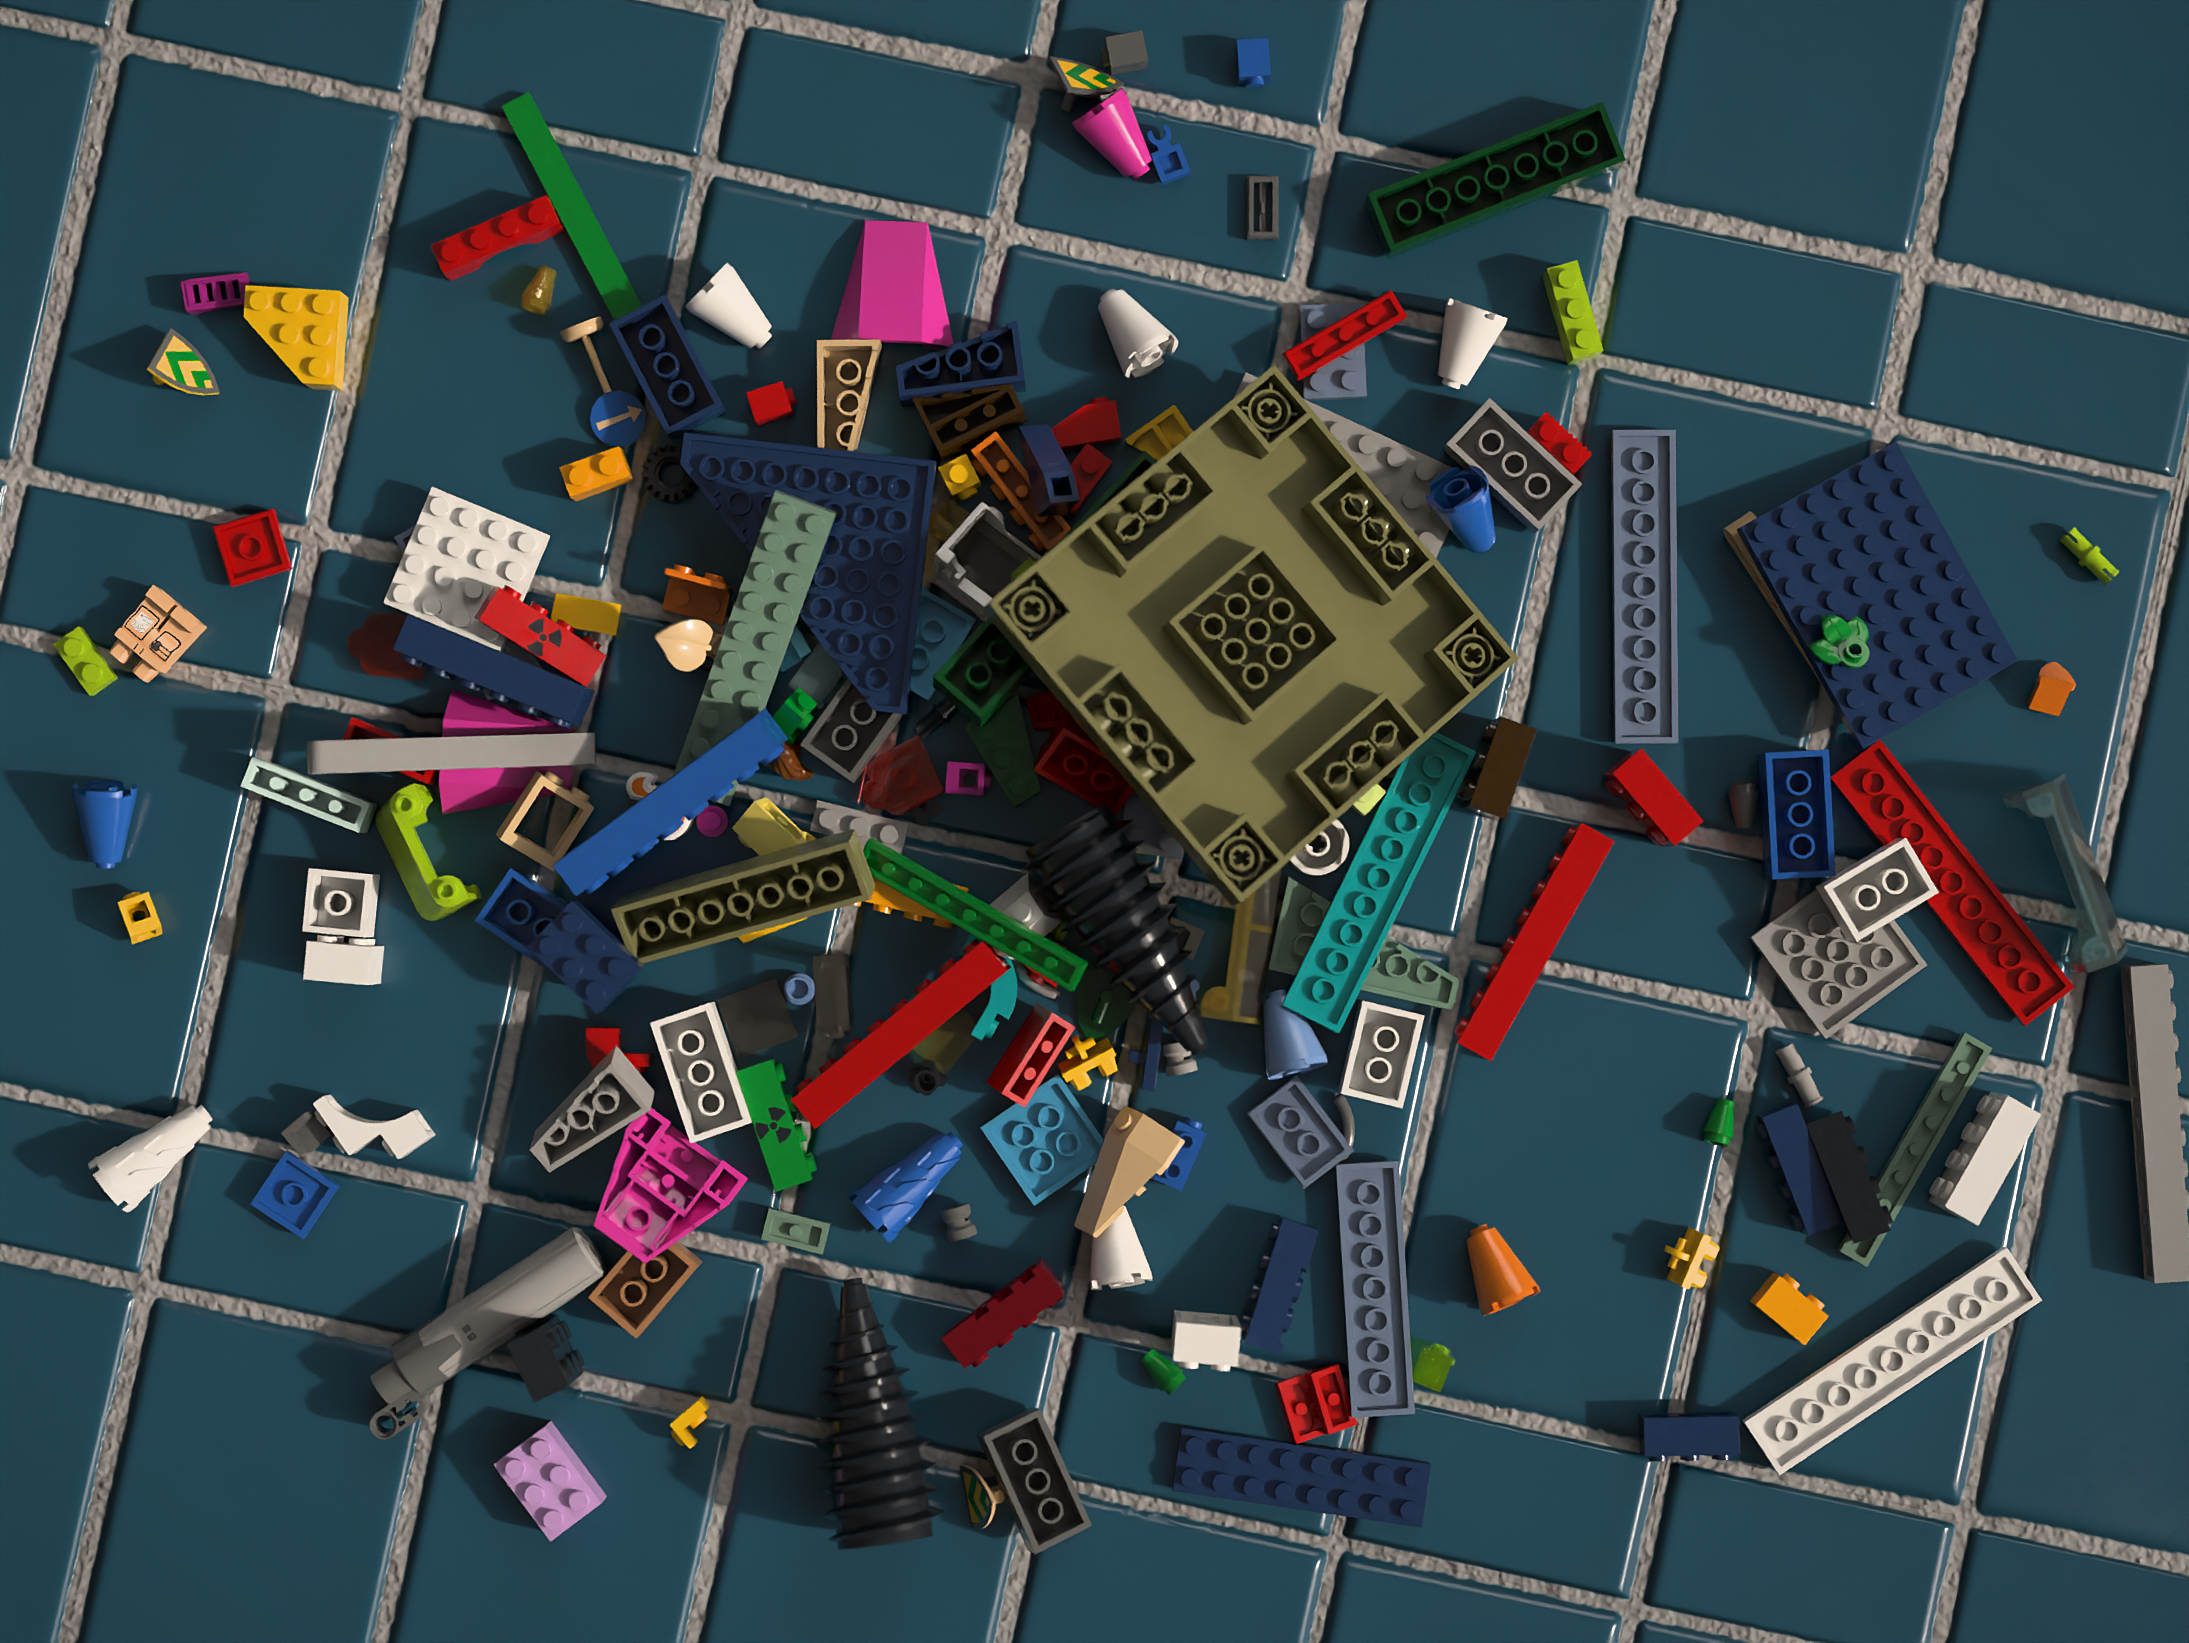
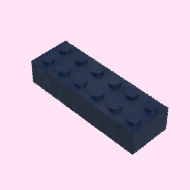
[393,614,595,729]

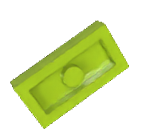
[53,626,118,696]

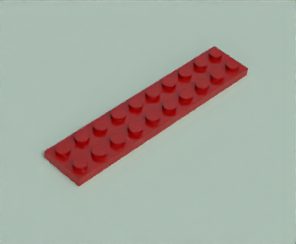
[1830,739,2075,1026]

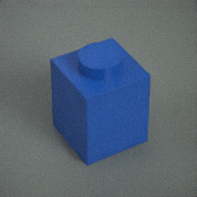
[1235,38,1271,89]

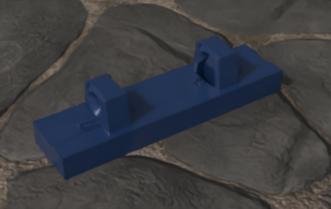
[1128,1017,1163,1092]

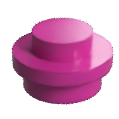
[696,806,728,837]

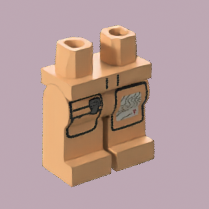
[109,585,207,683]

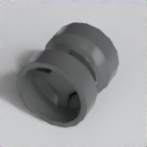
[939,1203,978,1242]

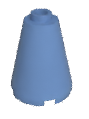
[1263,989,1328,1080]

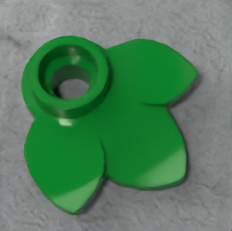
[1809,615,1870,669]

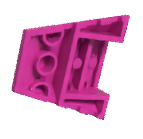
[831,220,954,349]
[439,689,576,814]

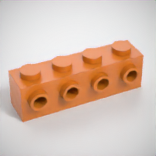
[971,431,1071,553]

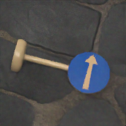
[560,316,647,447]

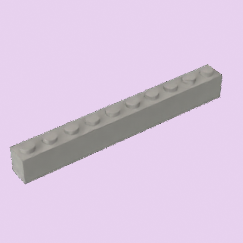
[2120,964,2189,1283]

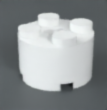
[1289,819,1349,875]

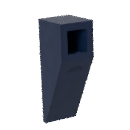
[1017,424,1080,517]

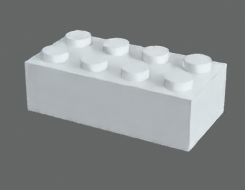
[650,1001,752,1144]
[1929,1092,2041,1225]

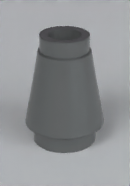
[1727,781,1759,828]

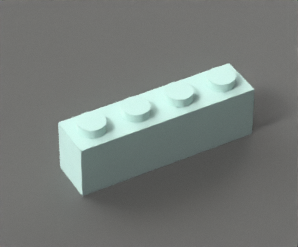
[241,757,378,833]

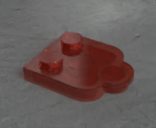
[347,613,428,681]
[862,735,945,815]

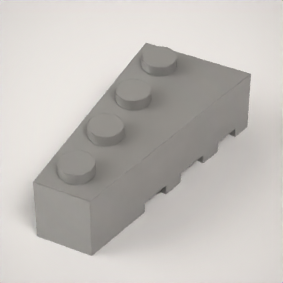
[530,1046,655,1172]

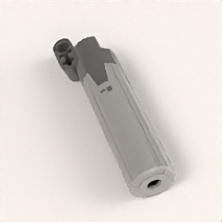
[369,1227,607,1439]

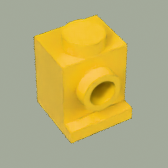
[118,892,163,944]

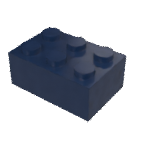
[527,901,646,1014]

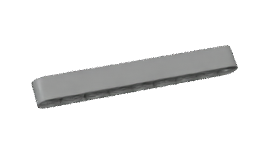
[307,733,596,774]

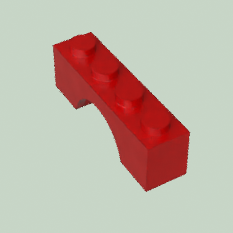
[431,195,565,281]

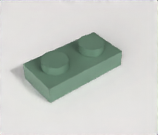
[761,1208,831,1254]

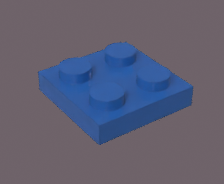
[251,1151,340,1239]

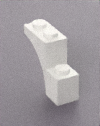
[313,1095,435,1159]

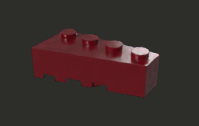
[941,1257,1065,1369]

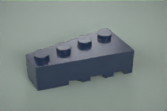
[896,320,1026,407]

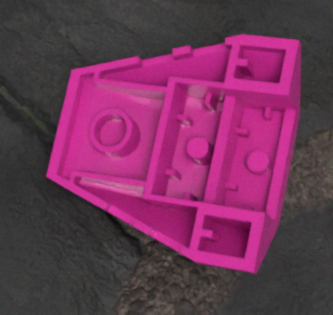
[594,1108,748,1264]

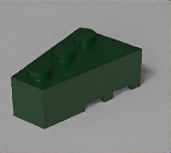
[964,694,1042,808]

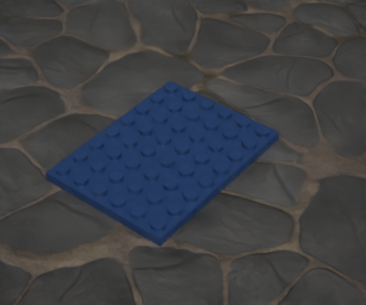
[1736,442,2018,750]

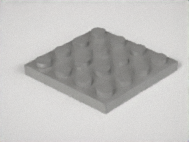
[1749,863,1927,1039]

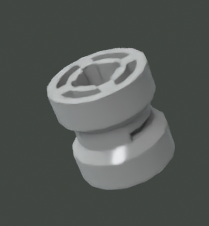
[1161,1041,1198,1077]

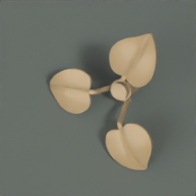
[654,619,725,671]

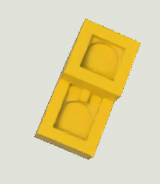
[550,593,621,636]

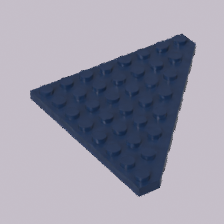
[680,432,937,715]

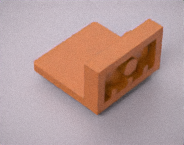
[662,565,733,626]

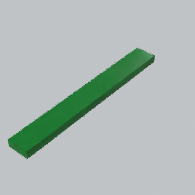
[501,92,642,320]
[863,838,1088,992]

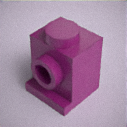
[945,761,992,796]

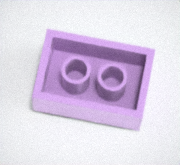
[494,1421,607,1542]

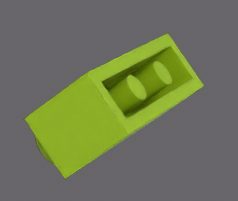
[1542,260,1604,365]

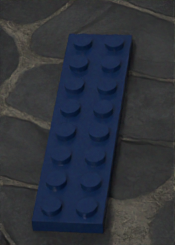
[1172,1426,1431,1528]

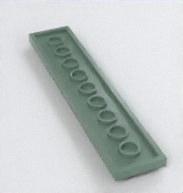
[673,490,837,806]

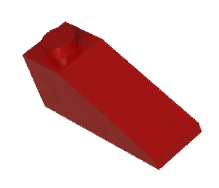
[1051,397,1121,451]

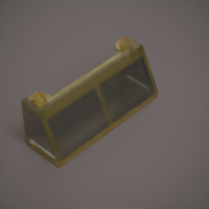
[1198,867,1282,1025]

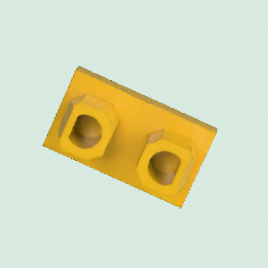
[1058,1035,1118,1091]
[1664,1227,1720,1290]

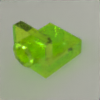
[1412,1342,1456,1392]

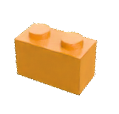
[559,446,635,501]
[1750,1272,1829,1345]

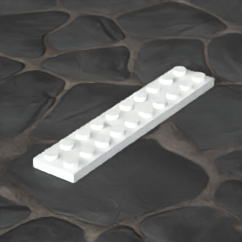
[1742,1246,2042,1475]

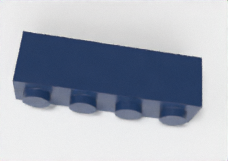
[1755,1102,1844,1236]

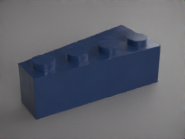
[1240,1216,1319,1356]

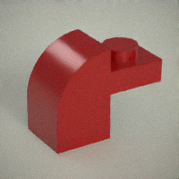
[586,1027,653,1073]

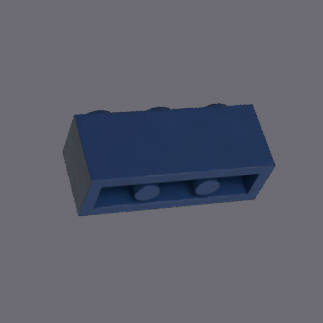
[1639,1411,1740,1462]

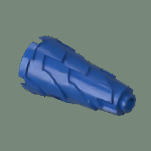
[847,1131,963,1243]

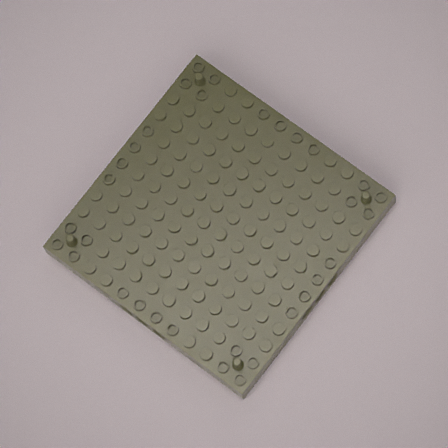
[982,365,1519,906]

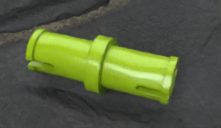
[2059,526,2119,585]

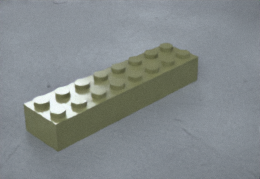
[611,829,876,963]

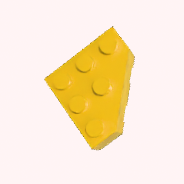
[243,285,348,391]

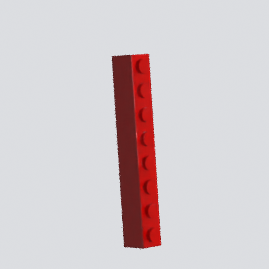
[1454,822,1615,1061]
[791,939,1011,1129]

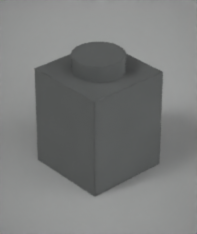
[1100,30,1148,75]

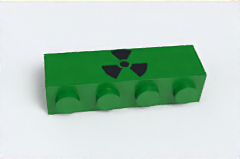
[736,1058,817,1192]

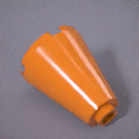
[1466,1224,1541,1316]

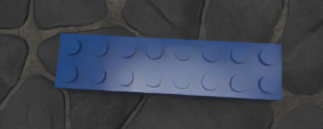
[553,708,788,896]

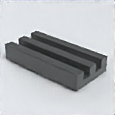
[1247,176,1279,240]

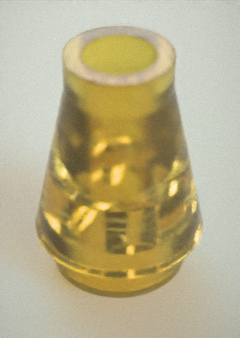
[521,265,557,315]

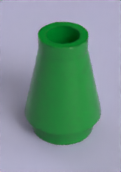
[1702,1098,1735,1147]
[1140,1348,1187,1396]

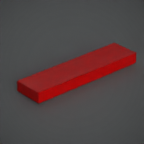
[1282,290,1407,381]

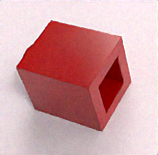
[746,381,797,427]

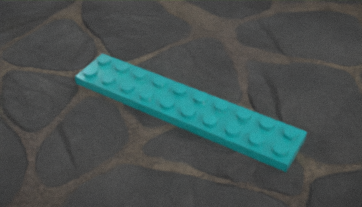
[1281,732,1477,1034]

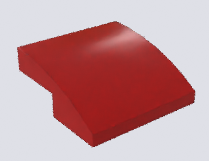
[1274,1364,1357,1444]

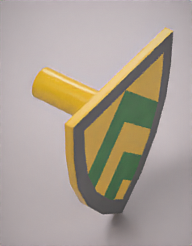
[147,328,220,396]

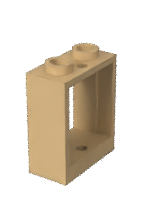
[496,770,594,872]

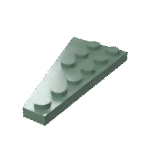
[1268,877,1460,1010]

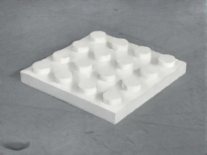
[383,487,550,652]

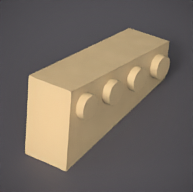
[817,339,882,452]

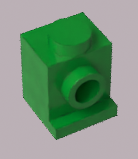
[772,687,818,745]

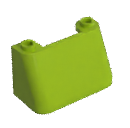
[375,783,483,921]

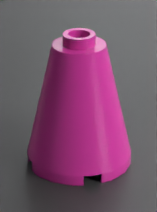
[1072,88,1152,179]

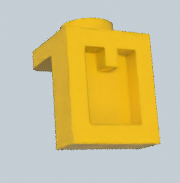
[670,1396,710,1449]

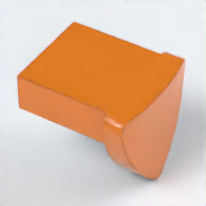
[2027,662,2076,716]

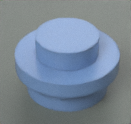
[784,973,816,1005]

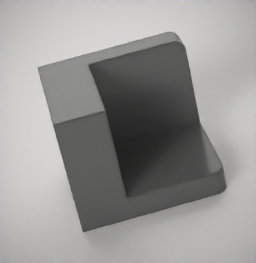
[1168,916,1205,960]
[281,1110,334,1157]

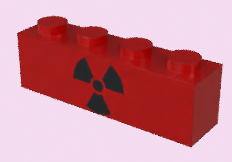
[474,585,606,687]

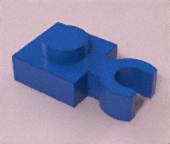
[1147,124,1191,186]

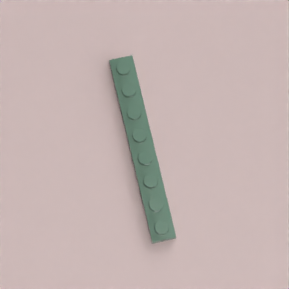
[1837,1032,1993,1267]

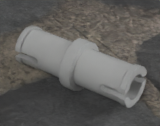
[1775,1043,1824,1108]

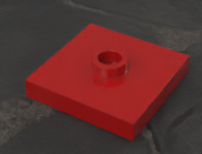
[212,508,293,588]

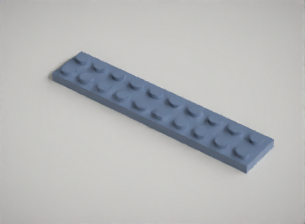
[1611,430,1678,744]

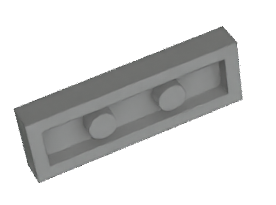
[810,800,909,854]

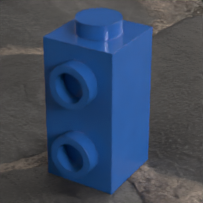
[1152,1116,1207,1192]

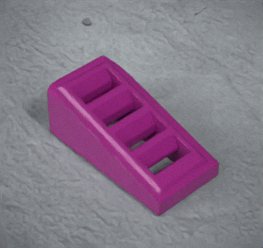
[181,272,250,315]

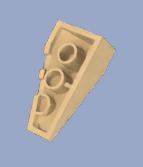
[1074,1106,1185,1238]

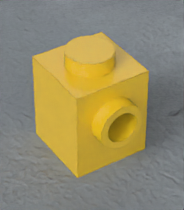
[938,454,981,501]

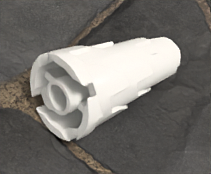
[88,1105,213,1213]

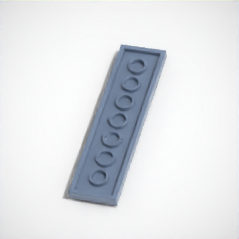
[1335,1160,1415,1418]

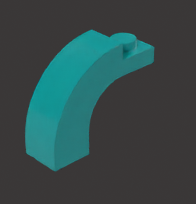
[959,934,1017,1042]

